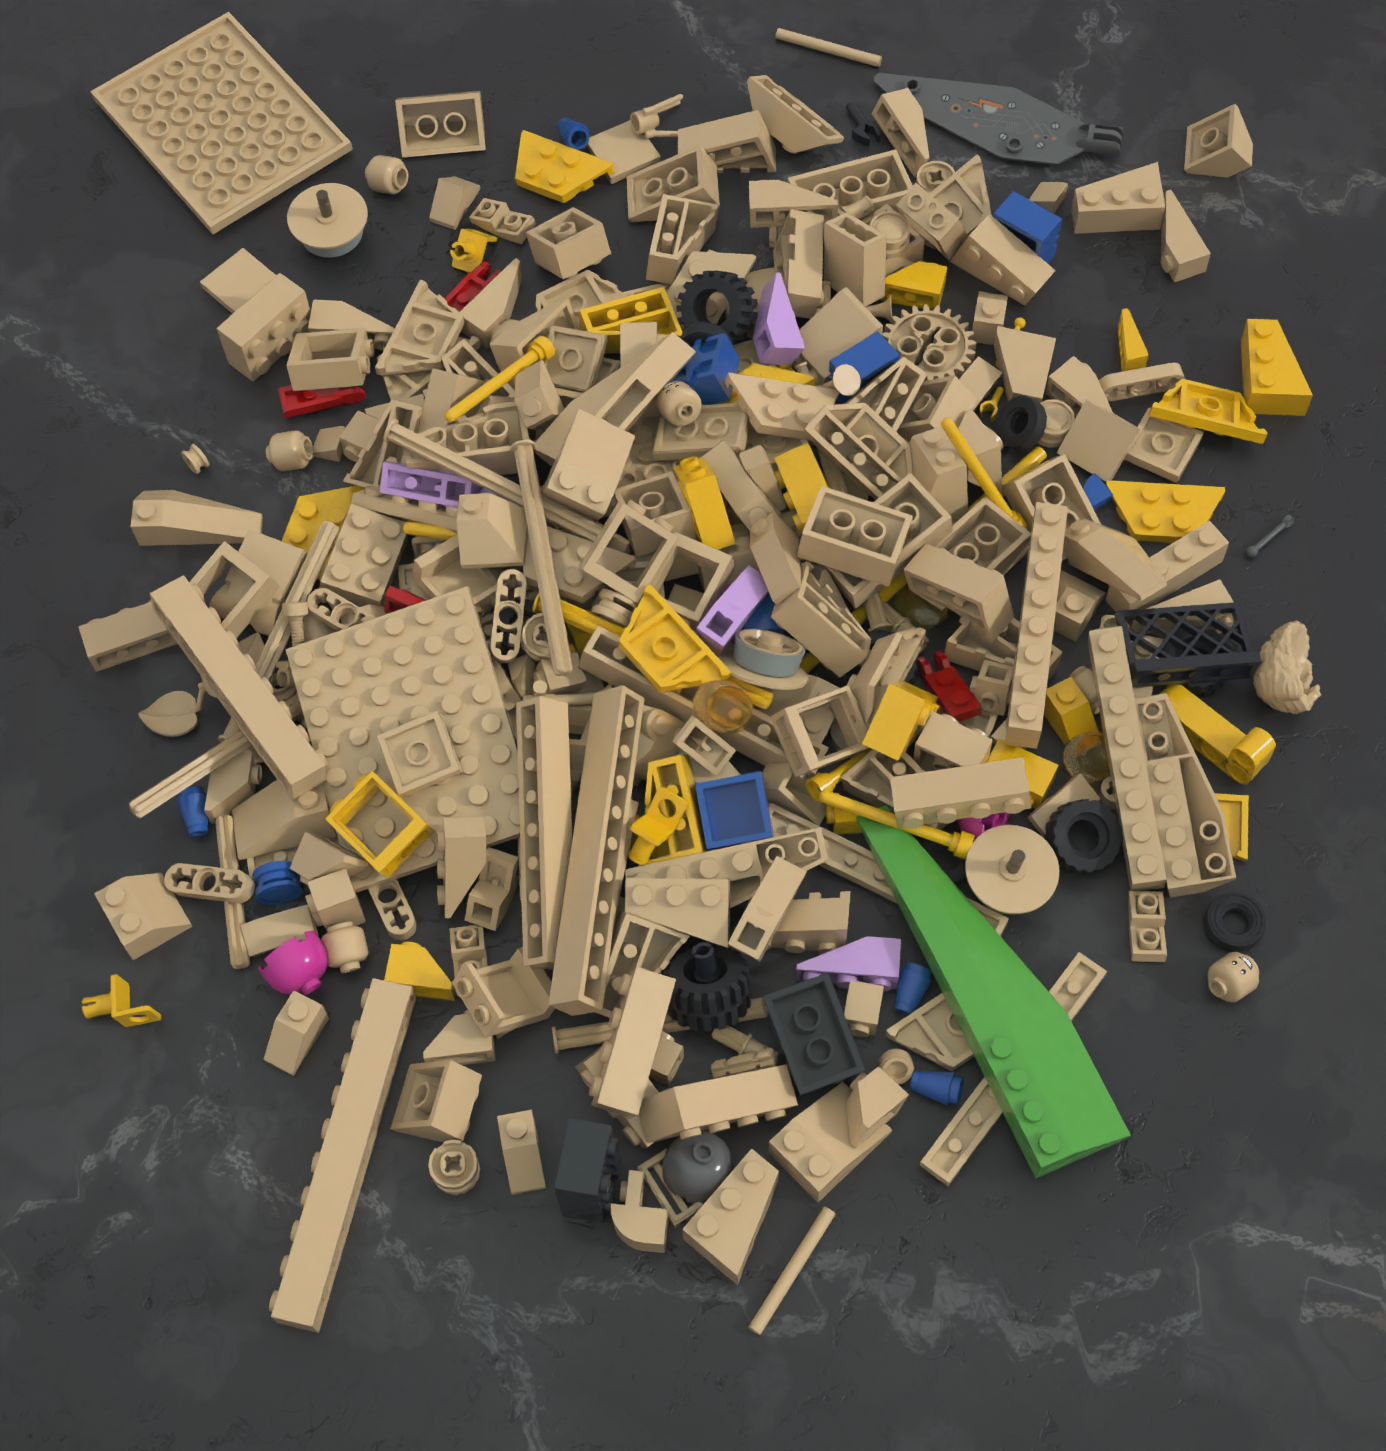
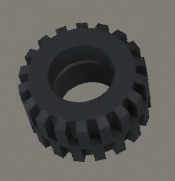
[676,270,758,345]
[663,944,751,1032]

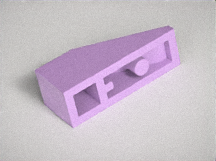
[380,461,481,507]

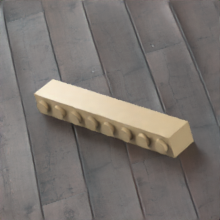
[1004,502,1068,749]
[150,575,328,800]
[578,626,829,778]
[1088,626,1167,891]
[516,696,572,970]

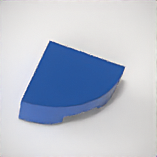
[1083,473,1113,510]

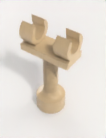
[276,601,309,687]

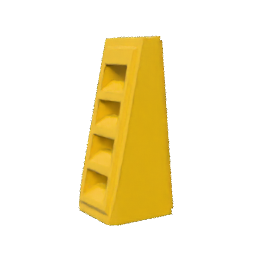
[1118,308,1149,372]

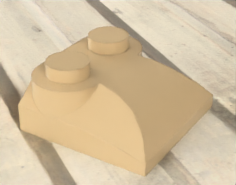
[634,705,686,781]

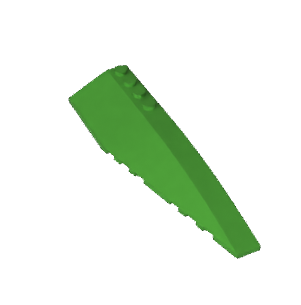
[856,805,1131,1178]

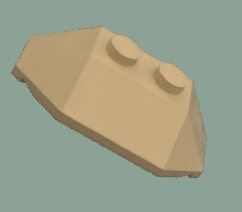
[747,75,844,154]
[803,403,912,500]
[847,627,926,730]

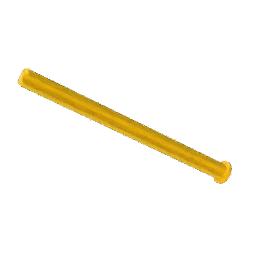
[533,593,773,709]

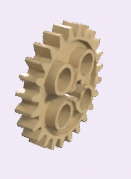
[882,304,976,381]

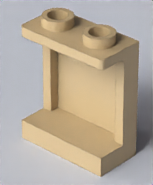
[412,534,511,620]
[452,947,555,1038]

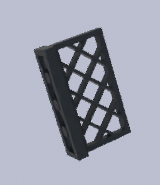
[1114,602,1262,687]

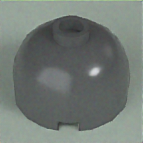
[661,1130,733,1204]

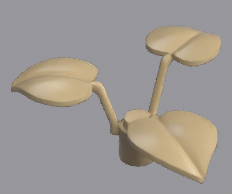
[138,632,264,763]

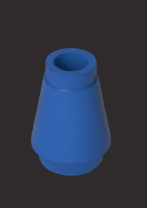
[557,118,589,150]
[176,786,208,837]
[893,962,932,1015]
[911,1070,964,1106]

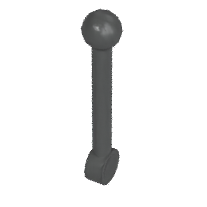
[1246,514,1294,558]

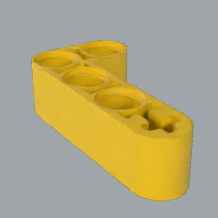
[1160,684,1276,785]

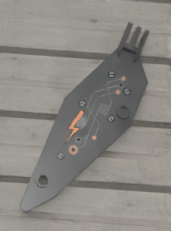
[874,73,1124,165]

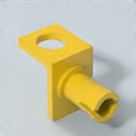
[450,229,498,273]
[628,787,688,865]
[82,974,161,1027]

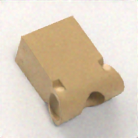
[209,529,307,636]

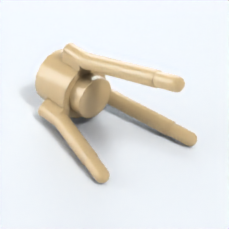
[630,94,683,139]

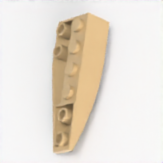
[534,332,696,467]
[1135,693,1236,898]
[625,827,828,929]

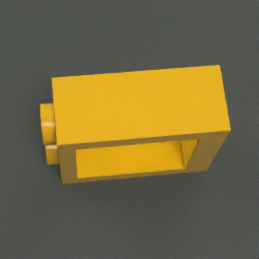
[673,457,736,550]
[325,771,435,879]

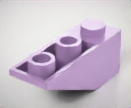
[752,273,805,365]
[695,565,769,658]
[796,936,901,992]

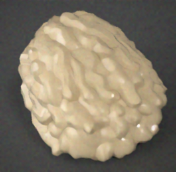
[1253,620,1321,714]

